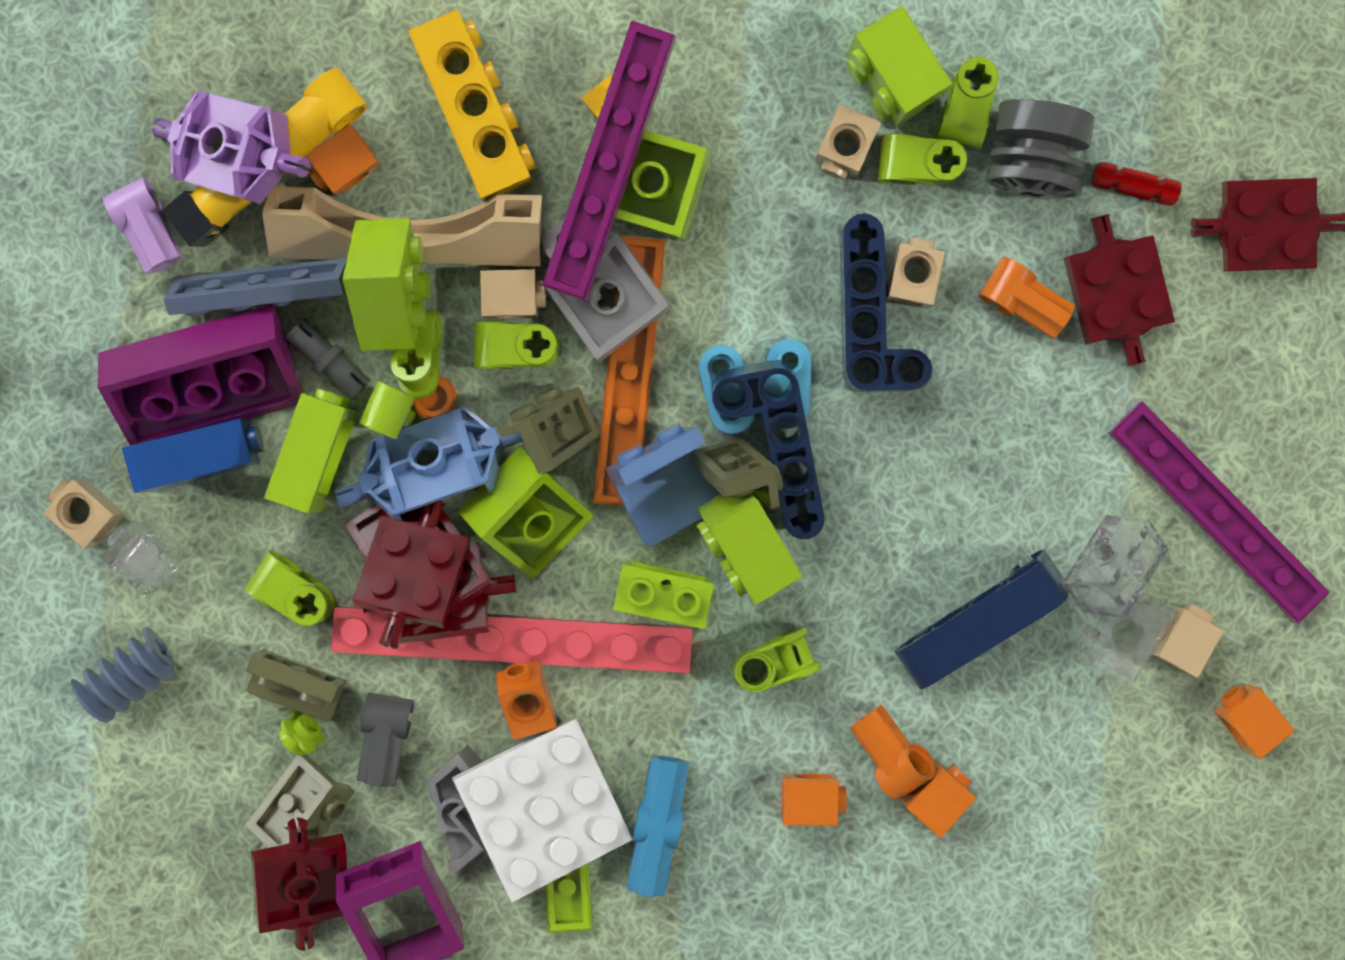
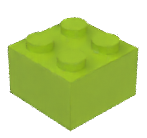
[846,5,953,129]
[615,130,712,240]
[343,218,431,351]
[696,493,803,605]

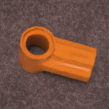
[978,257,1076,339]
[849,704,936,800]

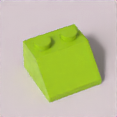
[457,446,594,580]

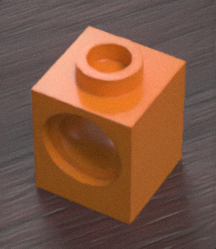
[306,124,382,196]
[496,660,557,740]
[1214,684,1295,759]
[902,762,977,839]
[781,773,847,826]

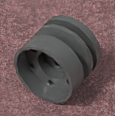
[986,99,1095,199]

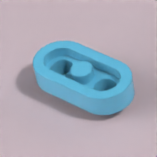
[765,339,812,429]
[698,345,755,434]

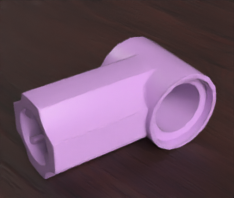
[103,177,183,275]

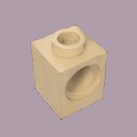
[815,104,881,180]
[886,238,945,309]
[480,269,547,319]
[43,479,125,549]
[1148,604,1224,678]

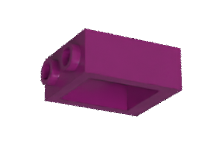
[336,841,465,960]

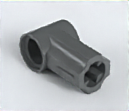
[357,692,414,787]

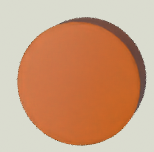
[413,376,457,419]

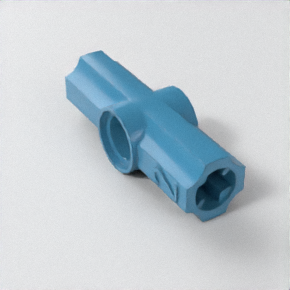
[627,755,689,897]

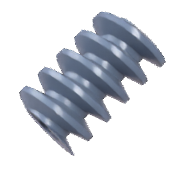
[71,627,175,723]

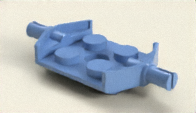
[335,406,524,521]

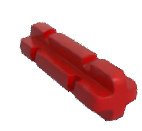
[1092,162,1182,206]

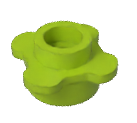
[279,710,326,756]

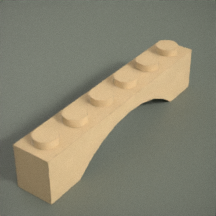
[262,187,543,267]

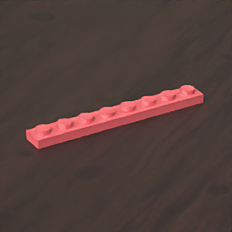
[331,606,693,673]

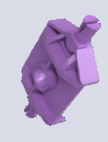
[152,91,311,205]

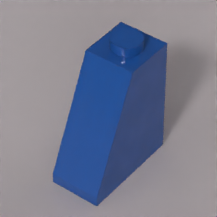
[122,419,264,493]

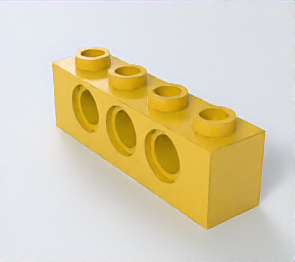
[408,9,537,202]

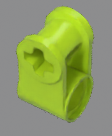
[936,56,998,150]
[878,134,967,185]
[390,309,442,399]
[474,321,561,369]
[244,550,336,626]
[732,626,822,693]

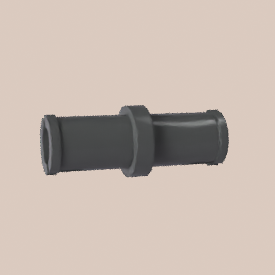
[285,318,371,401]

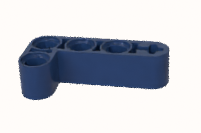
[840,213,933,392]
[712,360,824,539]
[894,549,1070,689]

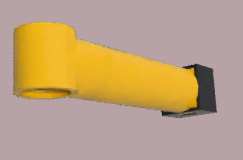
[162,67,368,247]

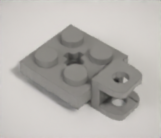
[541,218,672,362]

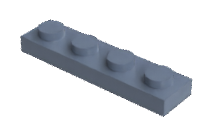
[163,258,347,316]

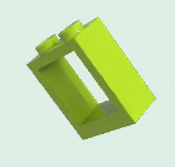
[264,388,359,514]
[613,559,715,630]

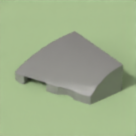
[426,745,485,874]

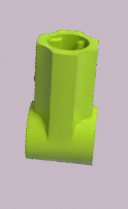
[359,381,416,440]

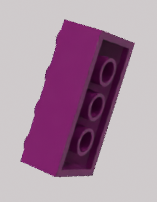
[97,304,303,445]

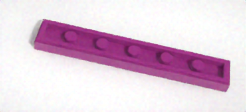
[542,20,677,301]
[1108,401,1330,624]

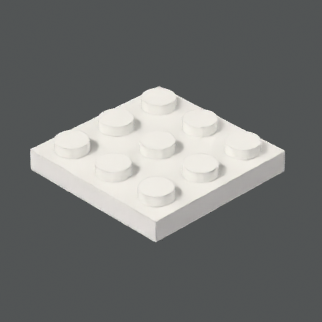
[452,717,633,903]

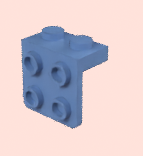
[605,423,719,546]

